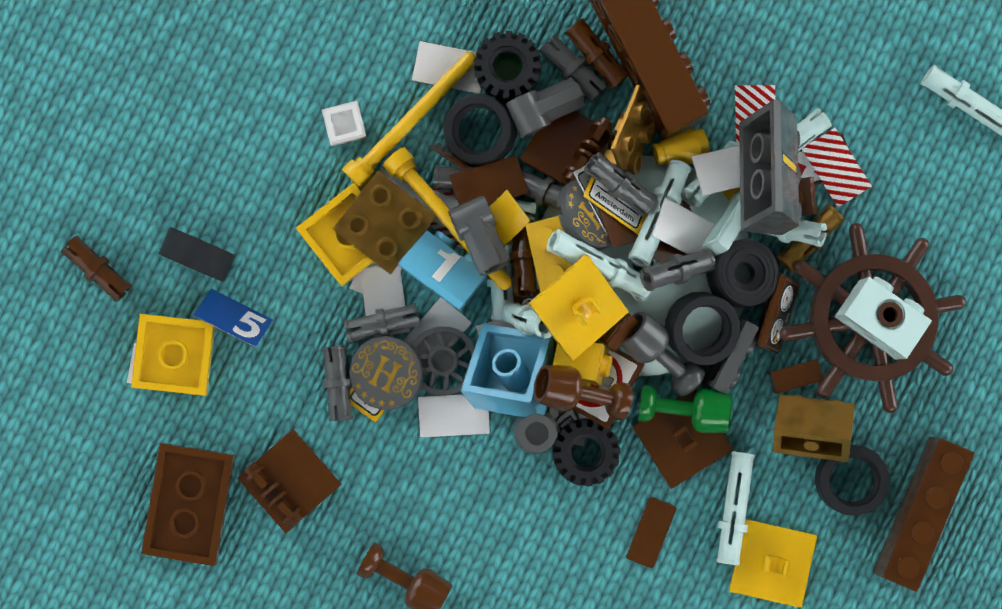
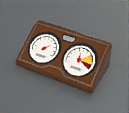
[755,274,800,353]

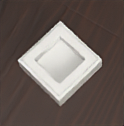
[322,101,367,147]

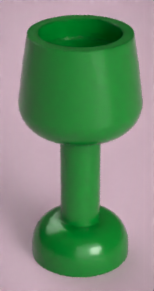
[639,384,733,433]

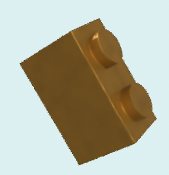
[773,395,855,462]

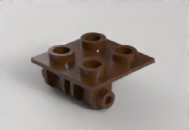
[520,111,613,186]
[237,429,342,533]

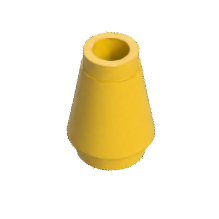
[653,127,710,166]

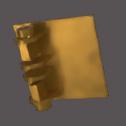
[604,85,655,176]
[332,170,437,275]

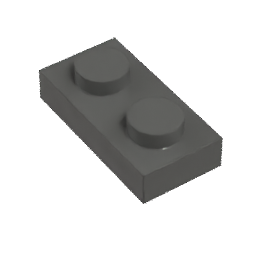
[702,319,759,394]

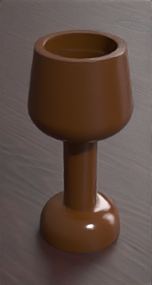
[533,365,633,421]
[356,542,453,609]

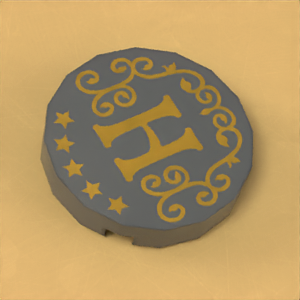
[557,179,611,251]
[349,336,424,410]

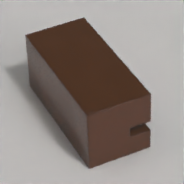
[768,359,823,394]

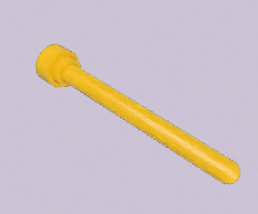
[341,52,476,190]
[383,147,512,290]

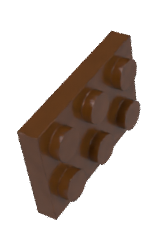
[141,443,235,566]

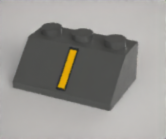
[739,99,802,235]

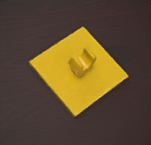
[528,254,629,361]
[729,519,817,608]

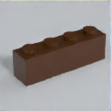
[873,436,975,592]

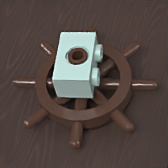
[779,223,966,413]

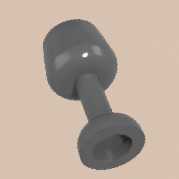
[622,312,705,396]
[513,411,558,454]

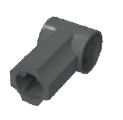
[505,77,585,138]
[448,195,510,276]

